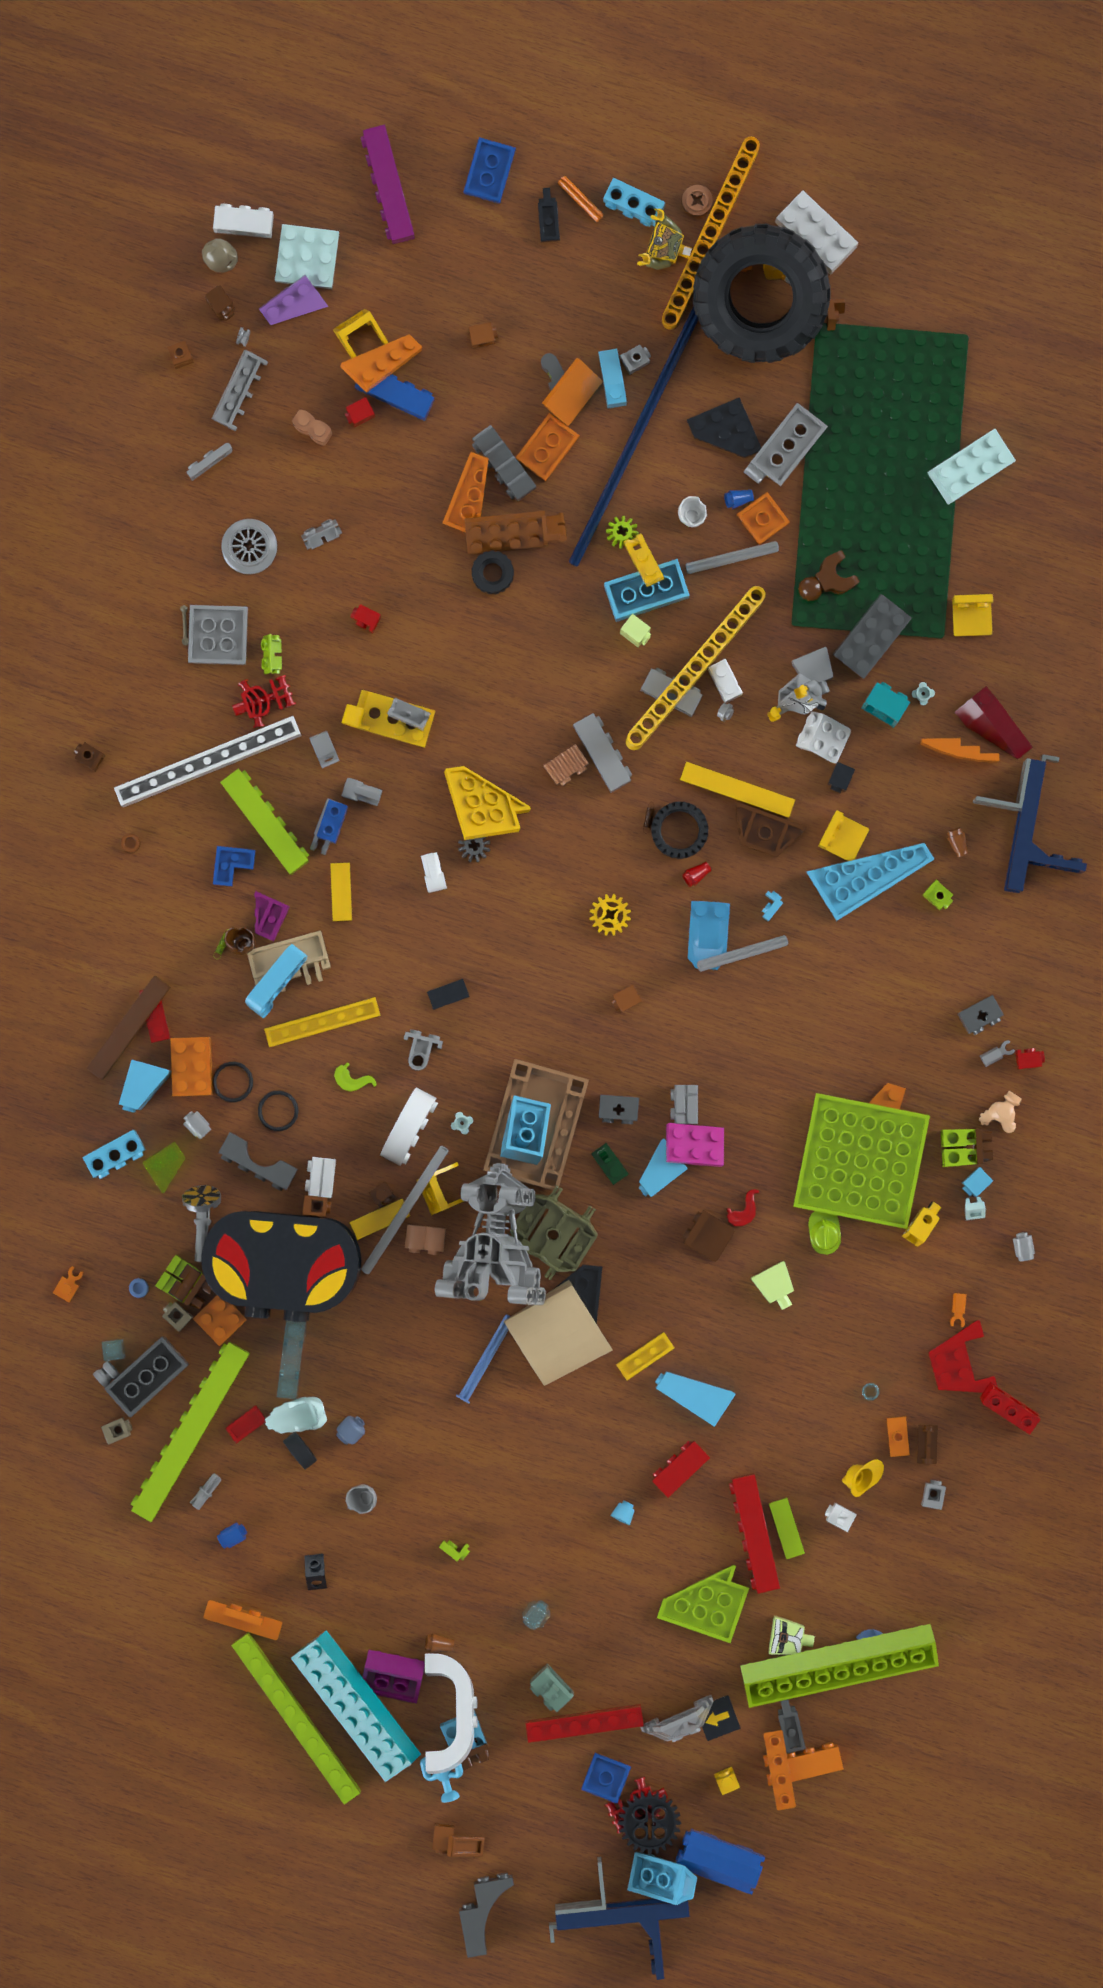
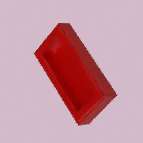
[225,1405,266,1444]

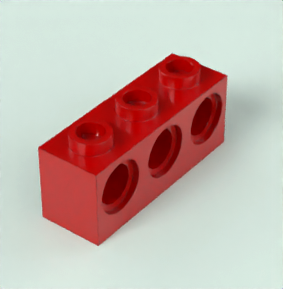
[980,1382,1041,1435]

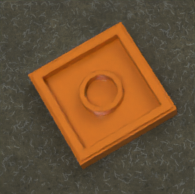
[736,492,790,545]

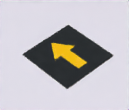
[702,1695,741,1741]

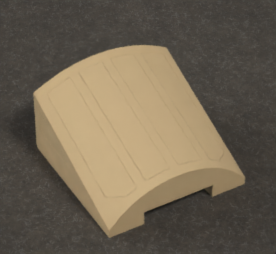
[504,1280,612,1386]

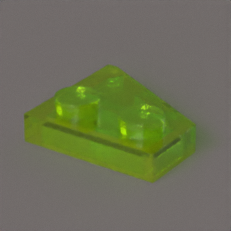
[142,1141,185,1194]

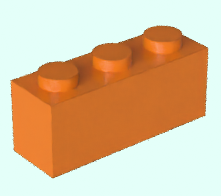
[787,1742,844,1782]

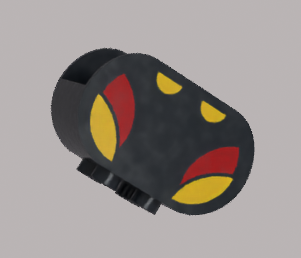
[201,1211,362,1322]

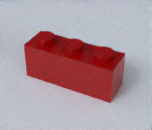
[652,1440,710,1498]

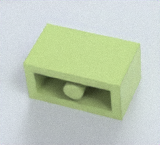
[620,614,651,647]

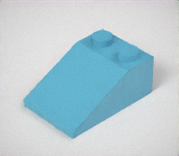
[500,1096,551,1165]

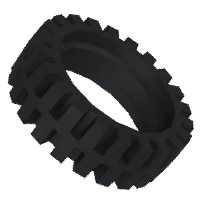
[651,801,708,859]

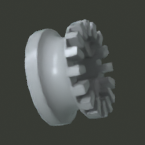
[236,327,250,347]

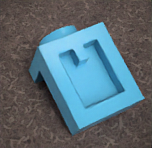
[762,891,783,922]

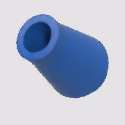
[724,490,754,509]

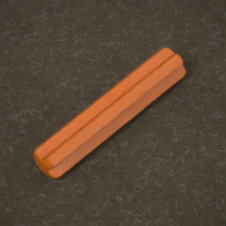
[558,176,603,222]

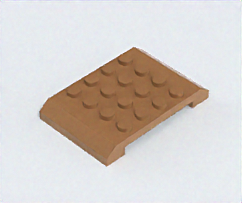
[483,1059,589,1191]

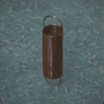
[643,802,654,834]

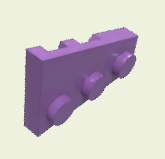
[259,275,328,325]

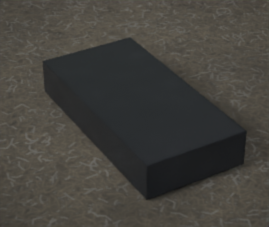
[427,979,470,1010]

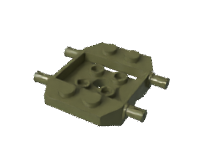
[510,1185,598,1280]

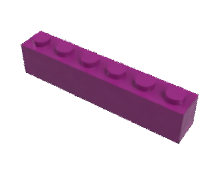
[360,124,415,244]

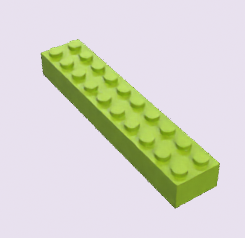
[740,1624,939,1708]

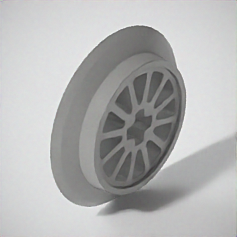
[222,519,277,574]

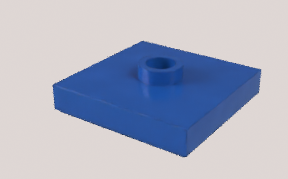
[581,1753,631,1804]

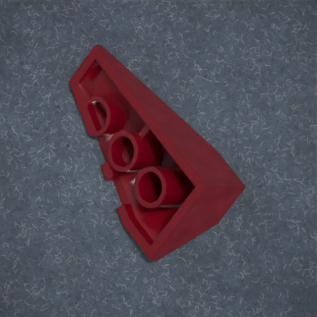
[954,686,1033,760]

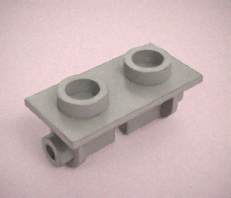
[301,519,342,550]

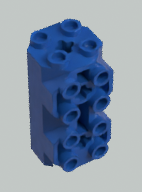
[676,1829,765,1895]

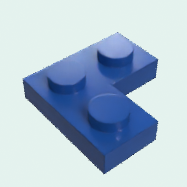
[213,846,256,887]

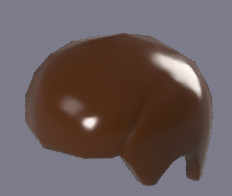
[224,927,256,955]

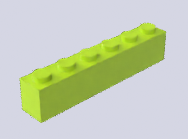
[220,768,310,875]

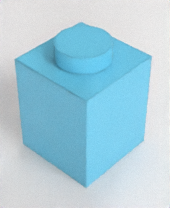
[962,1167,993,1197]

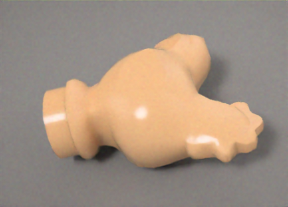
[979,1091,1022,1133]

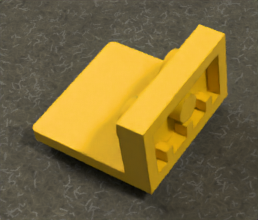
[952,594,993,637]
[818,810,869,861]

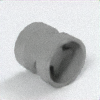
[93,1361,120,1388]

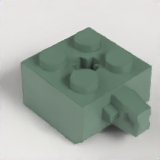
[530,1664,574,1712]

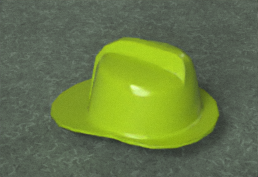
[808,1211,841,1255]

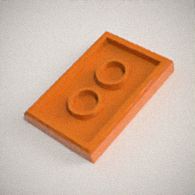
[542,358,603,426]
[515,413,580,482]

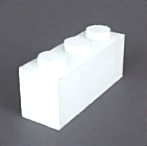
[213,204,274,238]

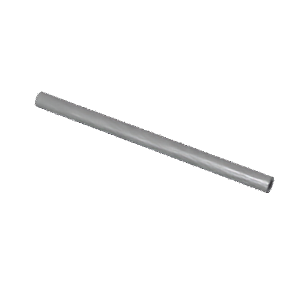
[361,1146,449,1274]

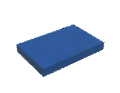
[463,137,516,204]

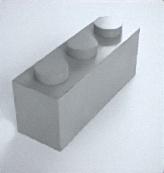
[640,668,703,717]

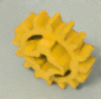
[589,894,631,936]

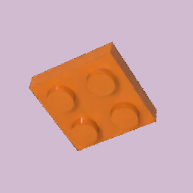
[193,1295,248,1346]

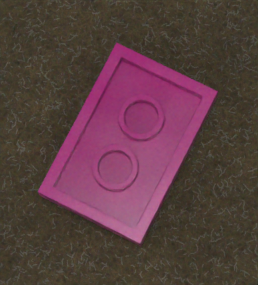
[666,1123,724,1167]

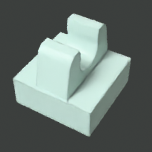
[965,1197,986,1220]

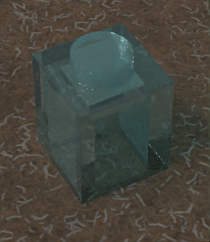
[102,1339,125,1361]

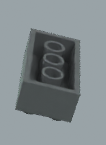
[833,594,912,679]
[105,1336,190,1418]

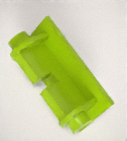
[261,634,282,675]

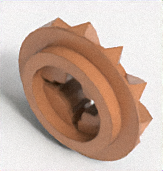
[682,185,713,216]

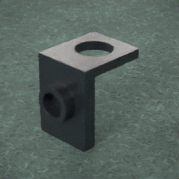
[304,1554,327,1590]

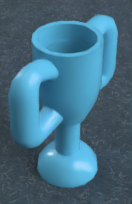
[420,1757,463,1803]

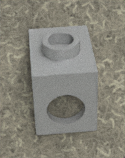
[309,731,340,768]

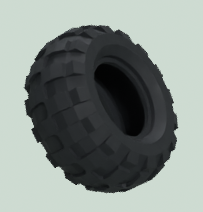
[693,224,831,363]

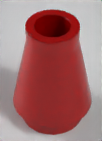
[682,861,712,887]

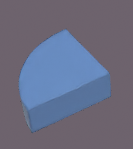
[856,1629,883,1640]

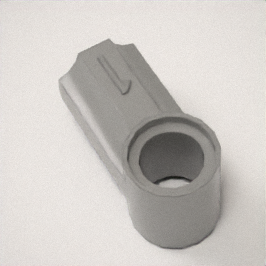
[341,778,382,806]

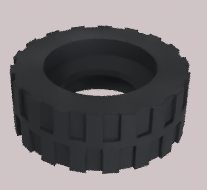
[472,550,514,594]

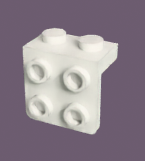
[796,711,851,763]

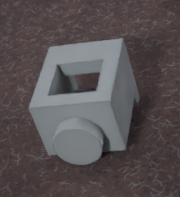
[620,345,651,375]
[921,1480,946,1510]

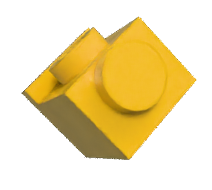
[714,1766,740,1795]

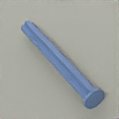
[456,1314,510,1403]

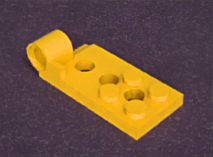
[341,690,436,748]

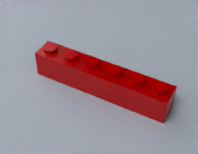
[729,1473,780,1594]
[525,1704,644,1743]

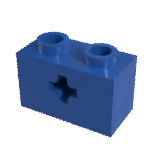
[317,799,348,844]

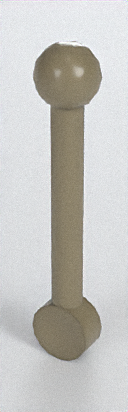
[180,605,189,645]

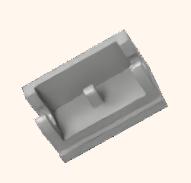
[387,698,431,731]

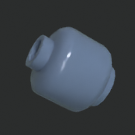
[336,1416,365,1445]

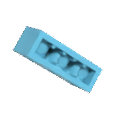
[603,178,665,227]
[82,1130,146,1179]

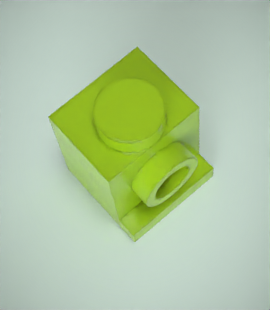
[923,879,953,910]

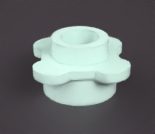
[912,682,935,705]
[451,1112,473,1134]

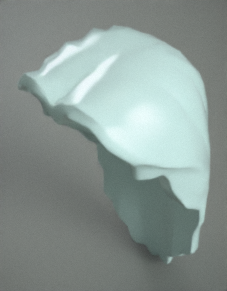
[265,1397,327,1434]

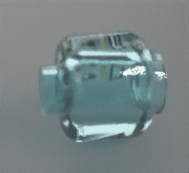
[522,1600,551,1630]

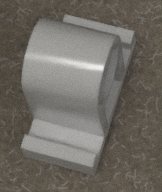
[404,1029,443,1071]

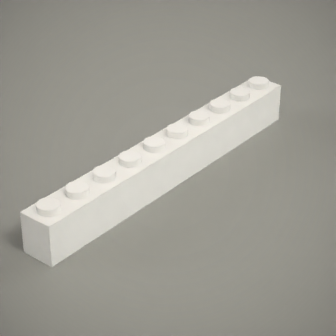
[114,716,302,808]

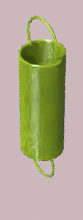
[213,929,229,959]

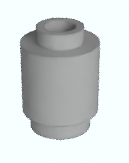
[183,1111,211,1139]
[1013,1232,1035,1261]

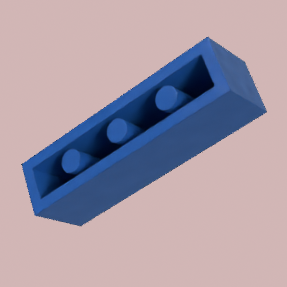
[355,374,435,421]

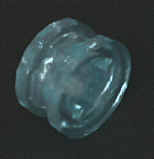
[862,1383,879,1400]

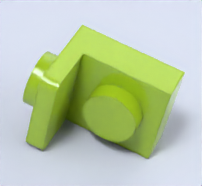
[439,1540,470,1561]

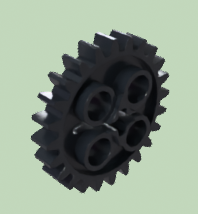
[618,1790,681,1855]

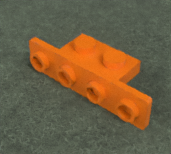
[203,1600,282,1640]
[763,1730,796,1810]

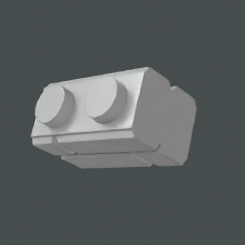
[670,1085,698,1124]

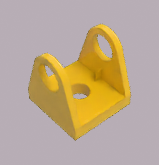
[333,308,388,358]
[416,1162,464,1215]

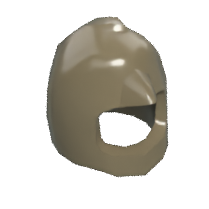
[202,239,238,273]

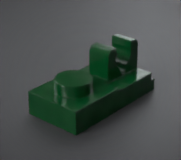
[591,1143,629,1185]

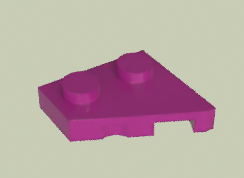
[254,891,290,942]

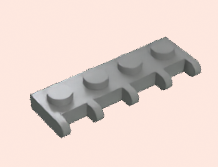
[212,350,268,431]

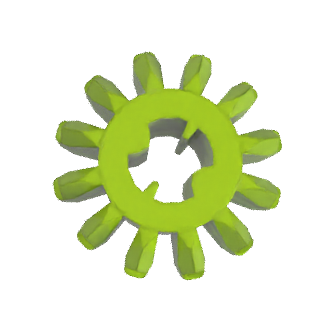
[606,516,639,549]

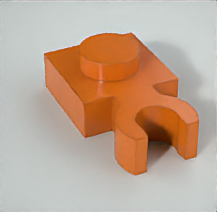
[53,1266,84,1303]

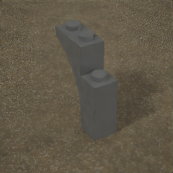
[459,1872,514,1958]

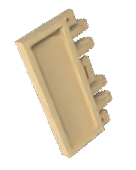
[247,931,331,992]

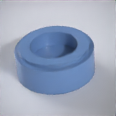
[129,1278,149,1298]

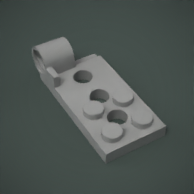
[743,403,828,486]

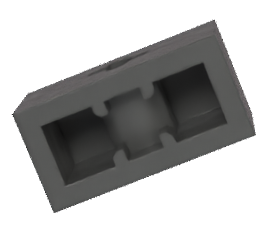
[957,995,1004,1035]
[599,1095,639,1124]

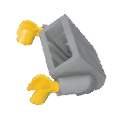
[767,673,827,722]

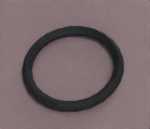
[213,1062,253,1102]
[258,1091,299,1131]

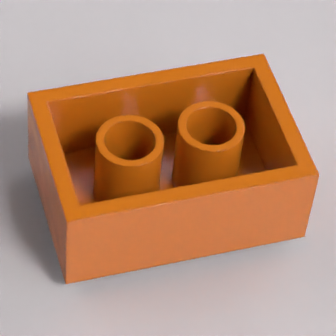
[170,1037,213,1097]

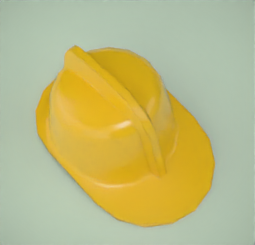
[842,1459,884,1497]

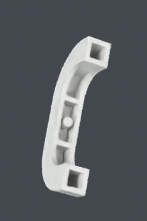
[425,1654,478,1774]

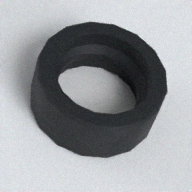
[283,1432,317,1470]

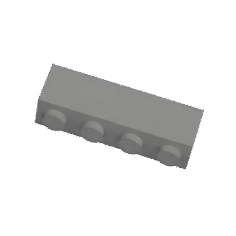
[573,713,632,793]

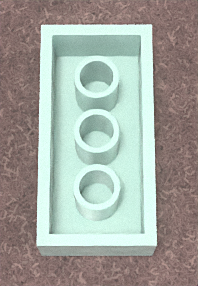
[927,429,1016,505]

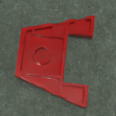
[928,1320,998,1393]

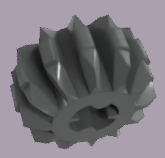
[458,834,490,862]

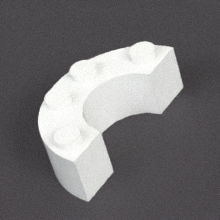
[380,1087,438,1166]

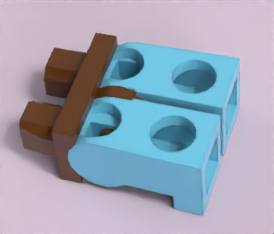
[440,1710,489,1770]

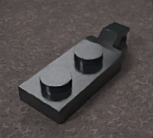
[538,188,560,242]

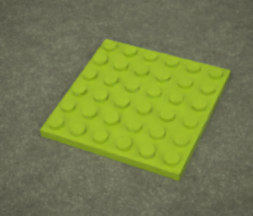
[793,1093,930,1229]

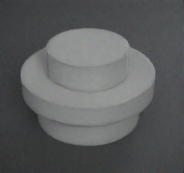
[717,703,734,722]

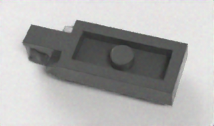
[778,1699,806,1753]

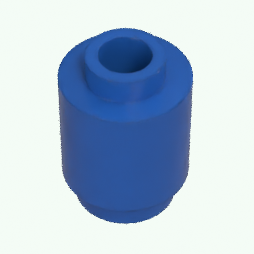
[217,1522,247,1549]

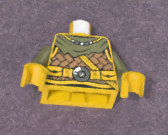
[637,208,692,270]

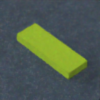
[769,1498,805,1559]

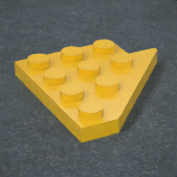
[444,766,531,840]

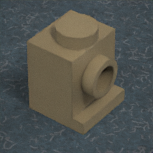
[162,1302,193,1332]
[101,1417,133,1445]

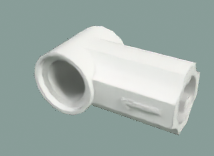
[421,852,447,893]

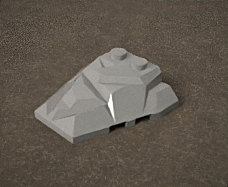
[640,1695,714,1742]

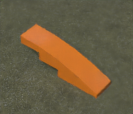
[920,738,999,763]

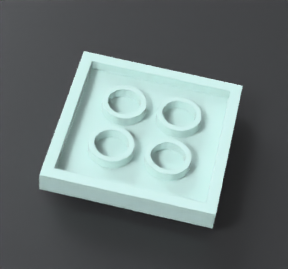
[275,224,339,289]

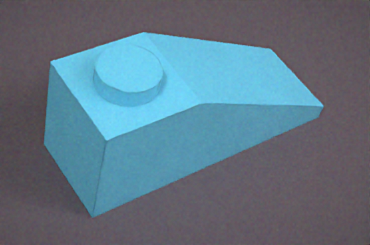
[598,349,627,409]

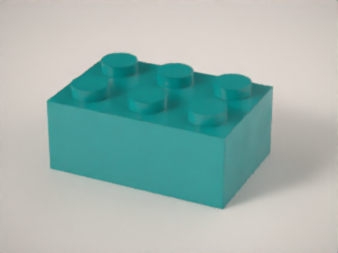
[861,682,910,728]

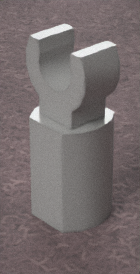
[980,1040,1015,1067]

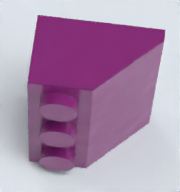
[363,1650,425,1704]

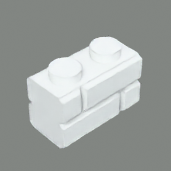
[708,659,743,703]
[305,1157,336,1198]

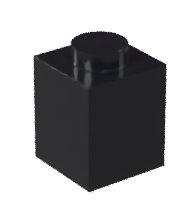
[827,762,855,793]

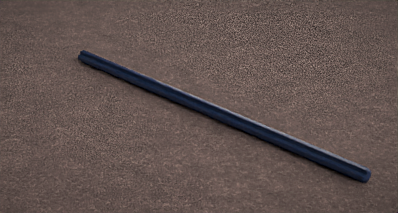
[569,306,699,566]

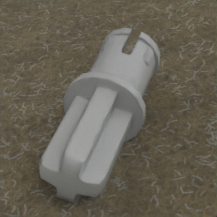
[190,1473,221,1510]

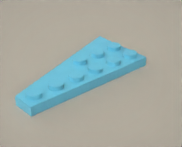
[806,843,934,921]

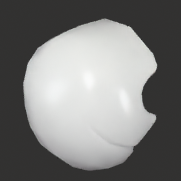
[678,496,707,527]

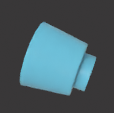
[610,1500,635,1525]

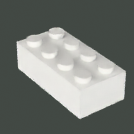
[775,190,858,275]

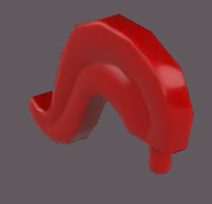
[726,1189,759,1226]

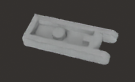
[187,443,233,481]

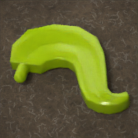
[334,1062,376,1092]

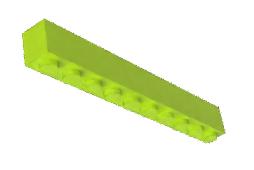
[130,1342,250,1522]
[231,1632,361,1805]

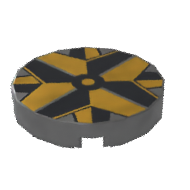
[182,1185,221,1212]

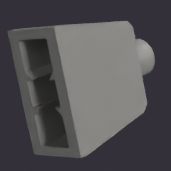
[791,647,833,695]

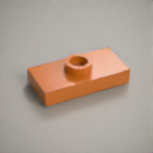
[886,1416,910,1457]

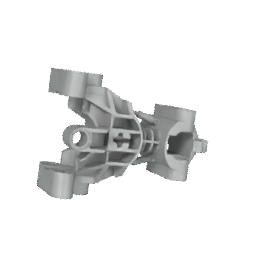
[435,1163,546,1305]

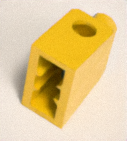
[902,1201,941,1247]

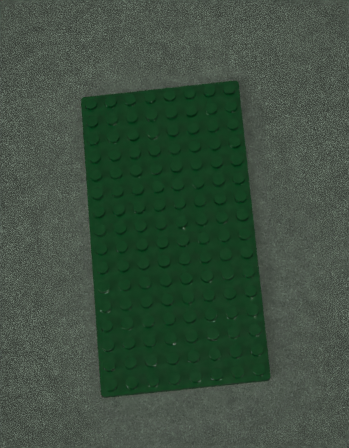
[791,323,969,639]

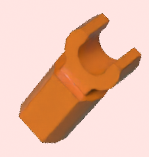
[950,1293,967,1327]

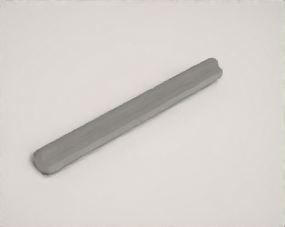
[685,541,779,574]
[697,935,788,972]

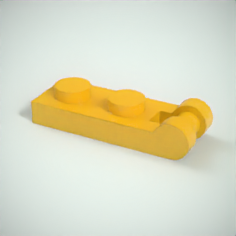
[623,533,664,587]

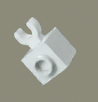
[825,1503,856,1532]

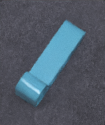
[245,944,308,1018]

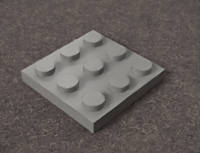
[188,605,248,665]

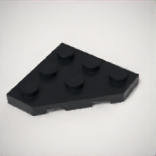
[687,397,761,458]
[551,1264,603,1324]

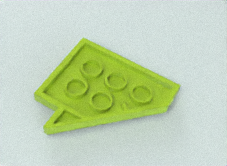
[657,1565,749,1643]

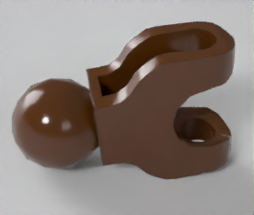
[798,550,860,601]

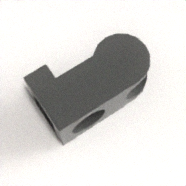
[541,353,564,390]

